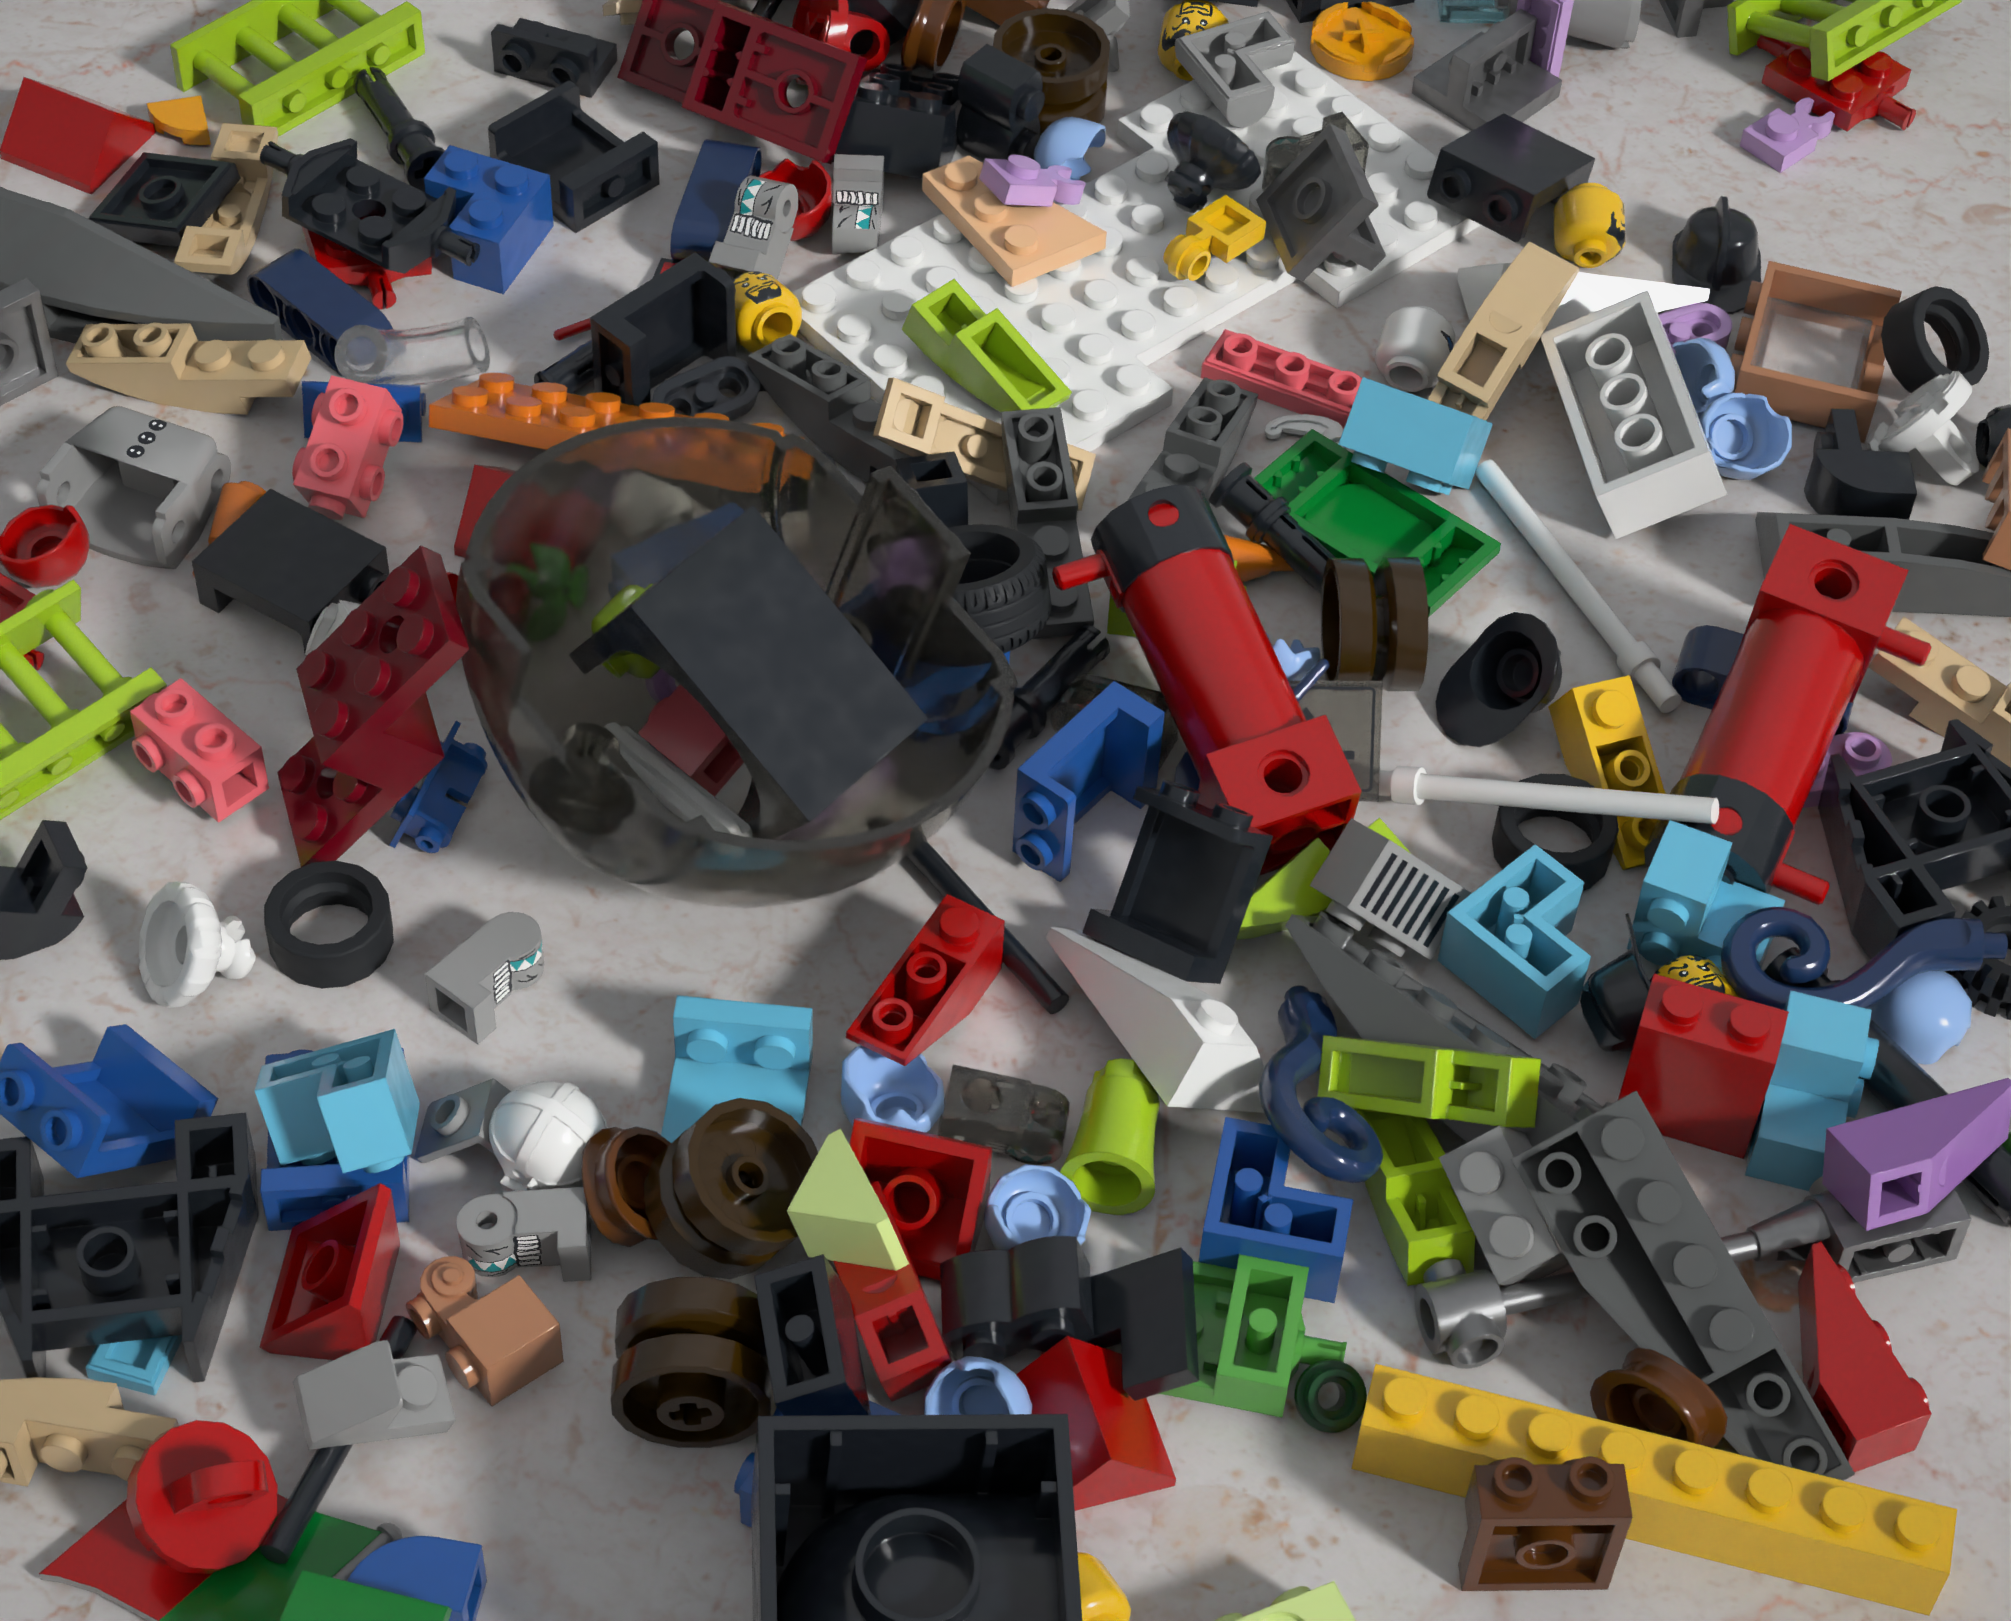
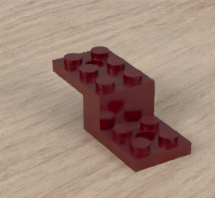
[617,0,867,164]
[277,545,469,867]

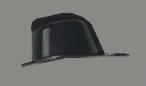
[1672,196,1761,314]
[1435,612,1563,747]
[1580,913,1651,1052]

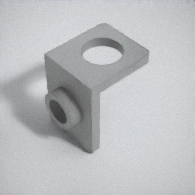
[415,1078,511,1163]

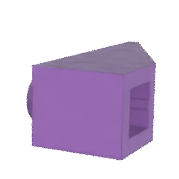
[1822,1078,2011,1231]

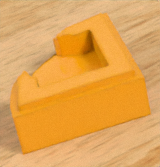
[146,95,211,145]

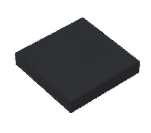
[88,152,241,247]

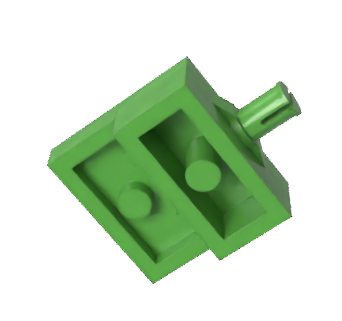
[1159,1254,1347,1418]

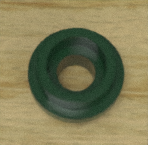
[1294,1360,1367,1433]

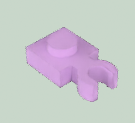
[1740,97,1835,173]
[979,155,1086,207]

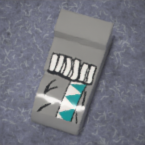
[832,154,884,254]
[708,175,799,280]
[425,912,544,1044]
[456,1187,591,1282]

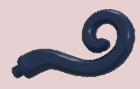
[1721,907,2008,1010]
[1259,985,1383,1183]

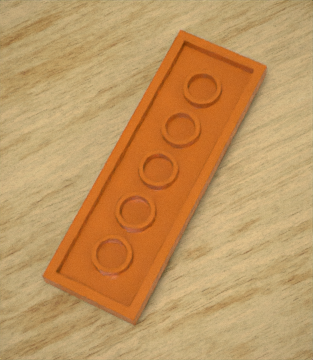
[429,373,804,490]

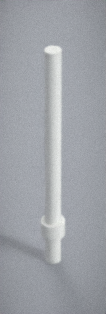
[1475,460,1682,713]
[1351,765,1719,824]

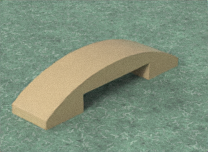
[174,123,278,275]
[873,377,1096,511]

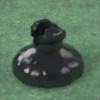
[1165,111,1261,213]

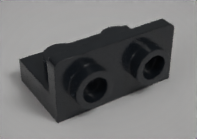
[491,18,618,98]

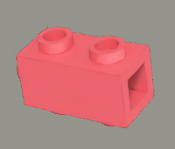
[292,375,403,520]
[130,678,269,823]

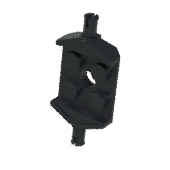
[260,138,480,274]

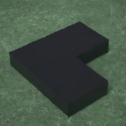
[1085,1247,1199,1401]

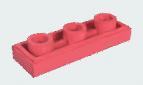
[1201,329,1362,429]

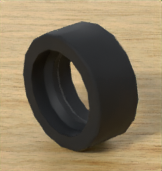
[1881,286,1990,393]
[1492,774,1619,891]
[264,860,394,989]

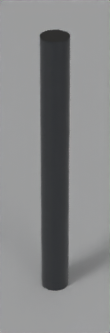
[895,826,1069,1014]
[260,1315,417,1564]

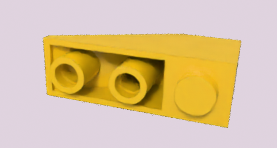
[1548,675,1666,870]

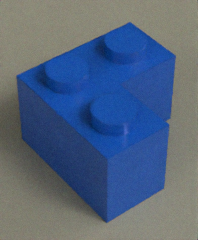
[424,145,554,294]
[1198,1117,1353,1303]

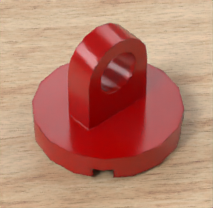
[791,0,890,85]
[126,1420,278,1574]

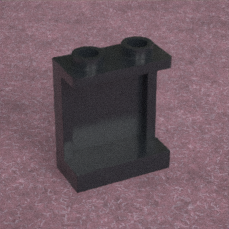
[488,81,660,233]
[1427,113,1596,242]
[590,252,737,406]
[192,488,389,656]
[1082,780,1273,984]

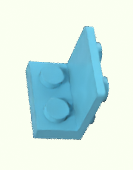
[661,995,813,1143]

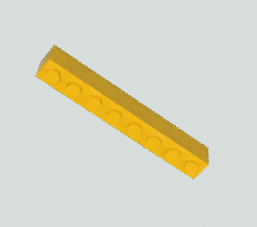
[1351,1364,1957,1616]

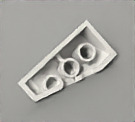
[1457,263,1709,333]
[1045,927,1264,1113]

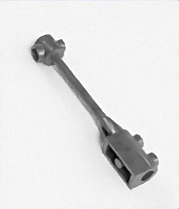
[1414,1176,1971,1369]

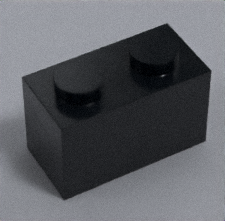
[754,1254,871,1416]

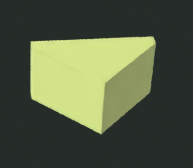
[787,1129,909,1271]

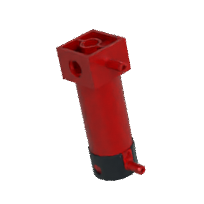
[1052,485,1362,876]
[1644,524,1932,905]

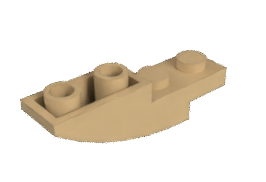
[1428,241,1580,420]
[66,323,312,415]
[1868,616,2011,768]
[0,1377,179,1487]

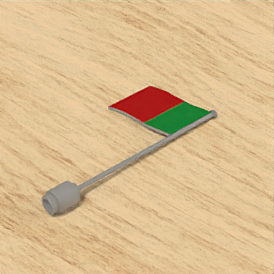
[39,1494,402,1621]

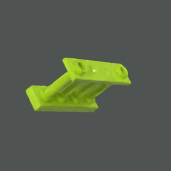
[170,0,425,137]
[1727,0,1962,81]
[0,579,167,820]

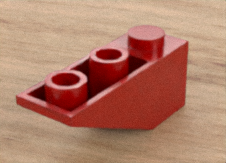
[846,894,1005,1066]
[833,1181,953,1402]
[1798,1242,1932,1473]

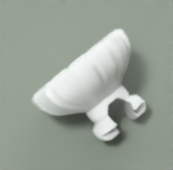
[138,881,256,1008]

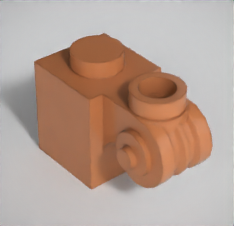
[406,1256,564,1407]

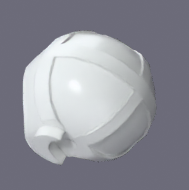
[489,1081,608,1192]

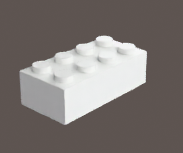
[1540,290,1728,539]

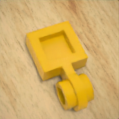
[1163,194,1266,281]

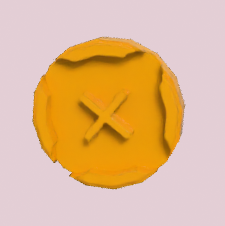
[1310,2,1414,81]

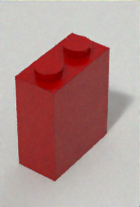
[1618,974,1789,1159]

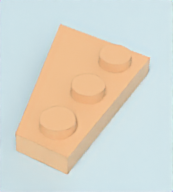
[922,156,1107,287]

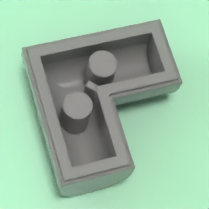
[1175,11,1295,128]

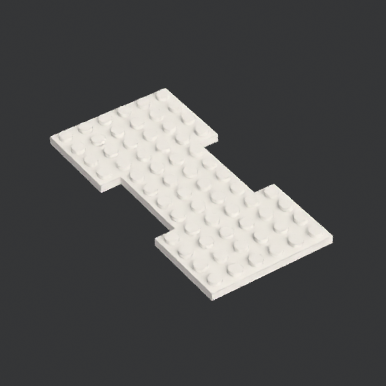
[792,51,1481,506]

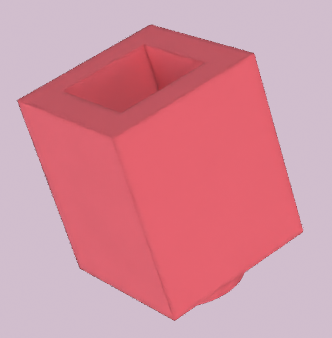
[638,684,744,797]

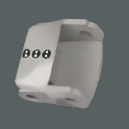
[37,406,231,569]

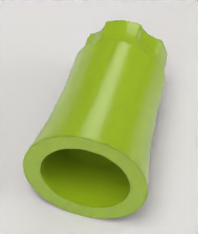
[1060,1058,1160,1215]

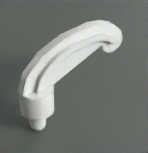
[1265,414,1347,449]

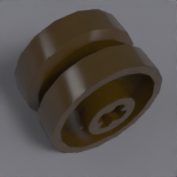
[993,8,1110,135]
[1321,557,1428,693]
[644,1098,818,1279]
[610,1277,772,1448]

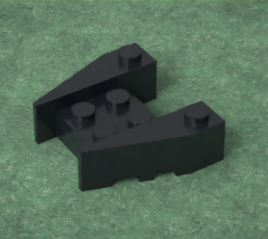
[1818,719,2011,960]
[0,1113,258,1383]

